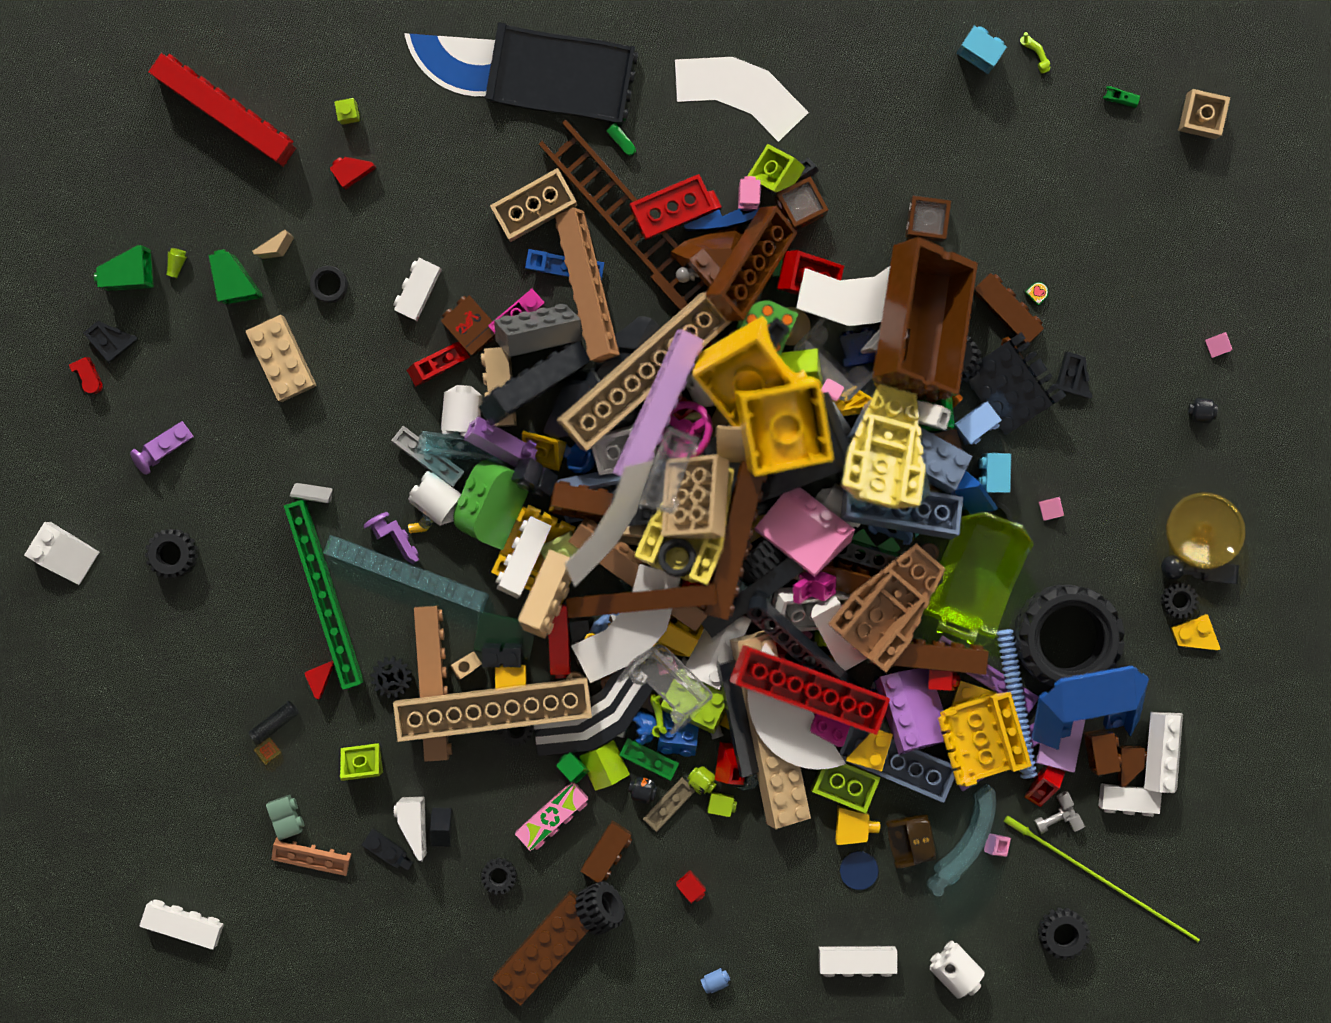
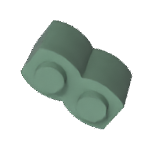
[266,795,304,840]

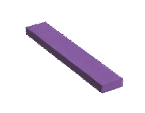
[939,635,1039,713]

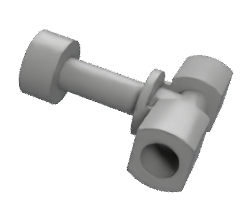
[1034,791,1085,834]

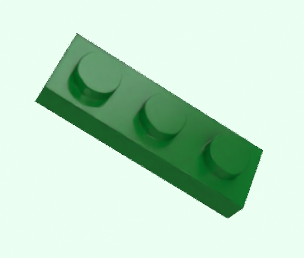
[619,738,679,781]

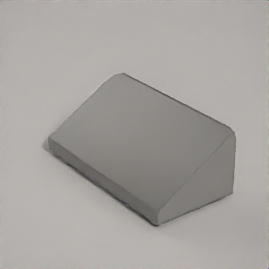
[290,483,333,503]

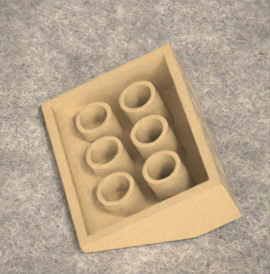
[661,455,729,539]

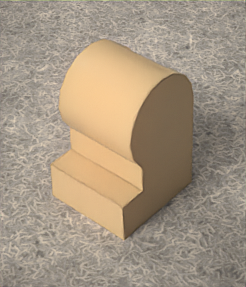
[450,651,482,680]

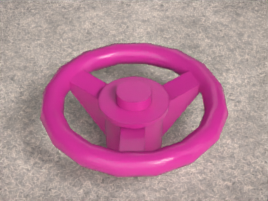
[659,401,712,459]

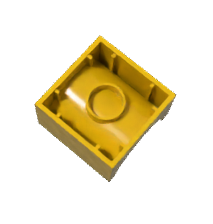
[693,316,807,427]
[734,377,833,476]

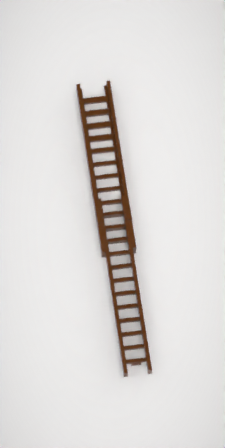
[539,120,848,436]

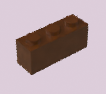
[580,820,632,883]

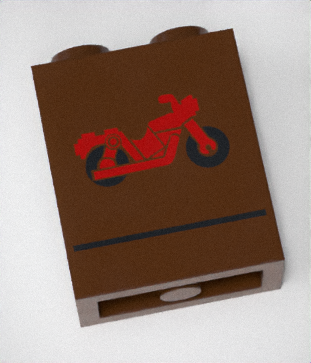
[441,295,495,356]

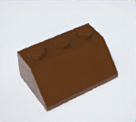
[548,481,613,523]

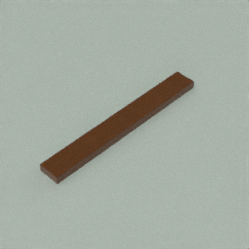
[566,584,718,618]

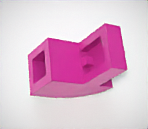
[793,572,836,604]

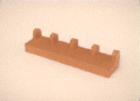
[271,837,352,876]

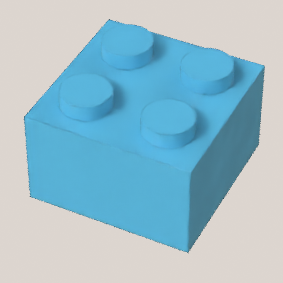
[956,26,1007,74]
[978,453,1011,493]

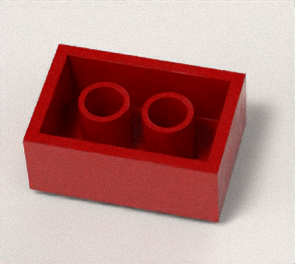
[777,251,844,296]

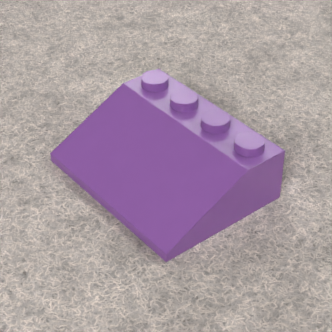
[875,668,946,755]

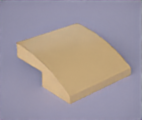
[717,426,746,463]

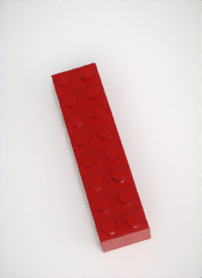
[148,53,296,167]
[730,644,890,735]

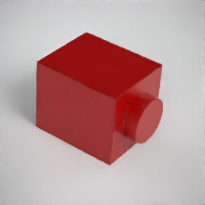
[676,870,706,903]

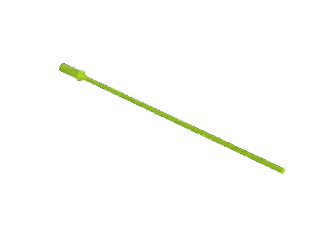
[1004,816,1200,942]

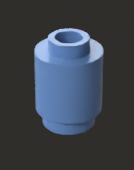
[701,968,731,994]

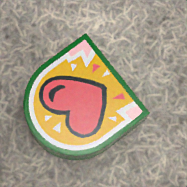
[1024,282,1048,306]

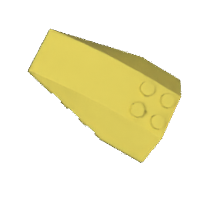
[842,384,925,508]
[635,456,734,585]

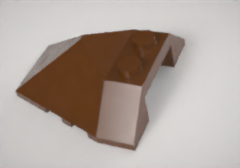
[671,225,744,288]

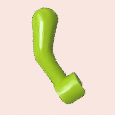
[1020,32,1050,74]
[650,692,667,737]

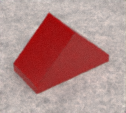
[304,661,334,699]

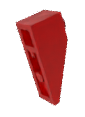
[406,341,470,387]

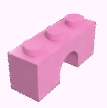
[738,176,760,212]

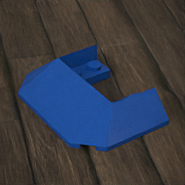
[1032,666,1149,750]

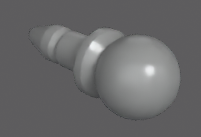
[676,267,699,283]

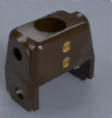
[886,815,936,868]

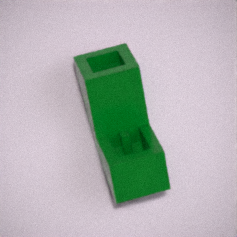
[852,529,901,557]

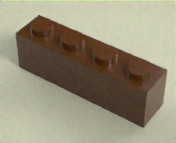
[974,273,1044,344]

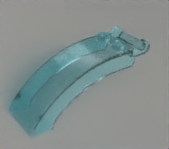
[927,784,996,896]

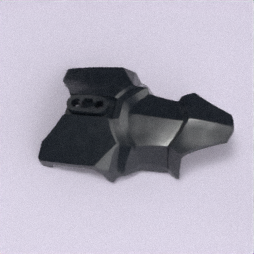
[544,316,660,439]

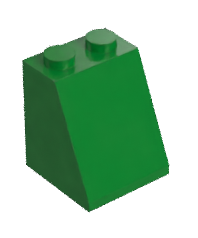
[94,245,154,291]
[209,250,263,305]

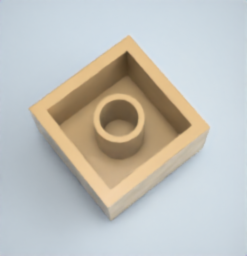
[1178,89,1230,139]

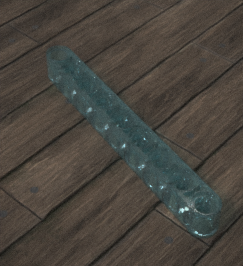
[323,535,489,613]

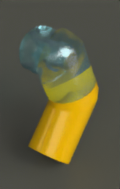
[408,513,433,533]

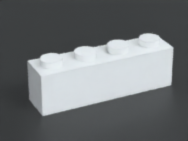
[496,516,552,598]
[139,900,224,949]
[819,946,897,977]

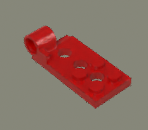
[629,174,722,240]

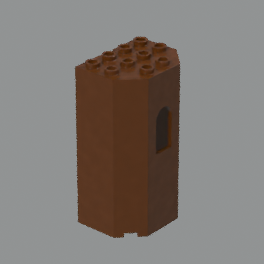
[873,237,978,402]

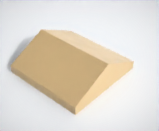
[253,230,294,259]

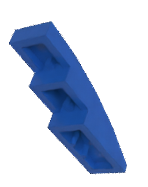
[684,208,759,231]

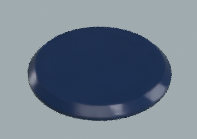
[840,851,878,890]

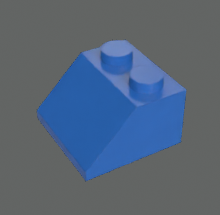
[949,470,998,514]

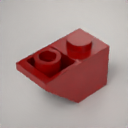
[928,670,960,691]
[715,742,745,785]

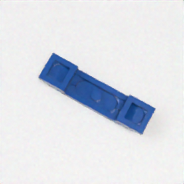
[525,249,604,280]

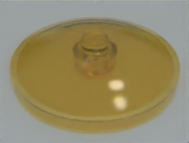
[1166,492,1245,569]

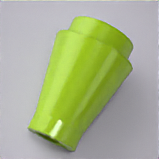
[166,248,187,278]

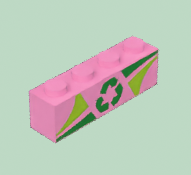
[515,782,588,851]

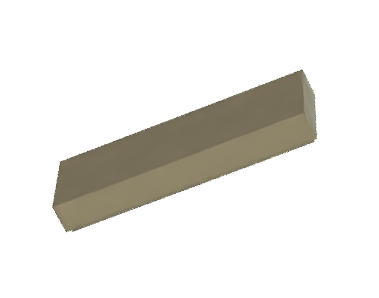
[643,777,695,832]

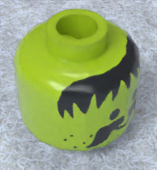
[687,766,717,795]

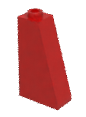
[548,604,571,678]

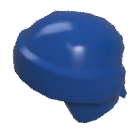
[563,443,596,474]
[633,711,657,745]

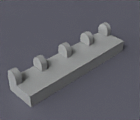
[391,426,464,487]

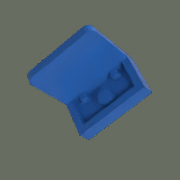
[657,711,699,757]

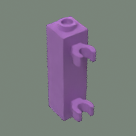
[464,417,537,467]

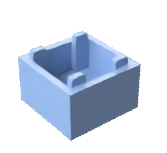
[955,402,1001,445]

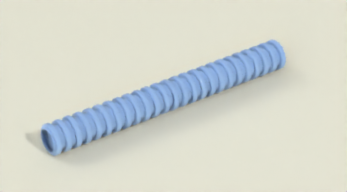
[996,629,1038,779]

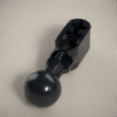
[1161,555,1239,584]

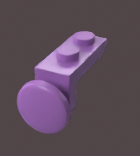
[130,421,194,475]
[364,512,419,564]

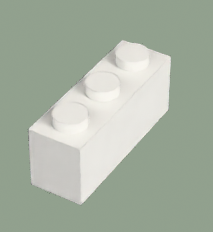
[393,258,442,321]
[1098,783,1162,817]

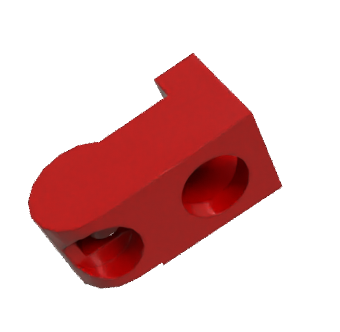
[69,357,103,394]

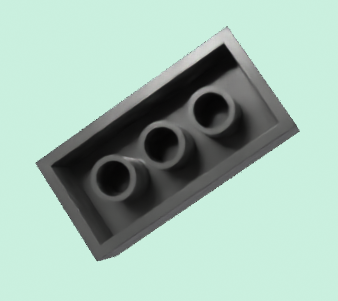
[494,304,582,357]

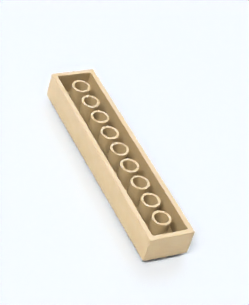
[557,292,731,451]
[730,631,811,829]
[393,677,592,742]

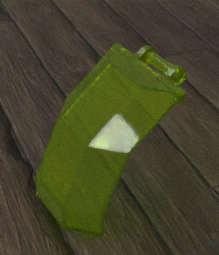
[922,512,1034,644]

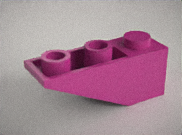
[488,289,545,333]

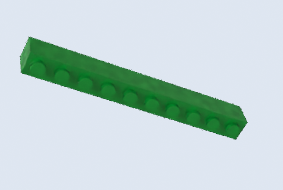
[284,500,364,690]

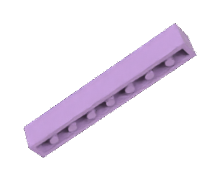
[613,330,703,476]

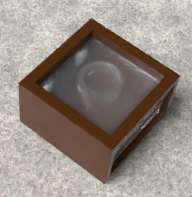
[774,176,828,231]
[905,196,951,242]

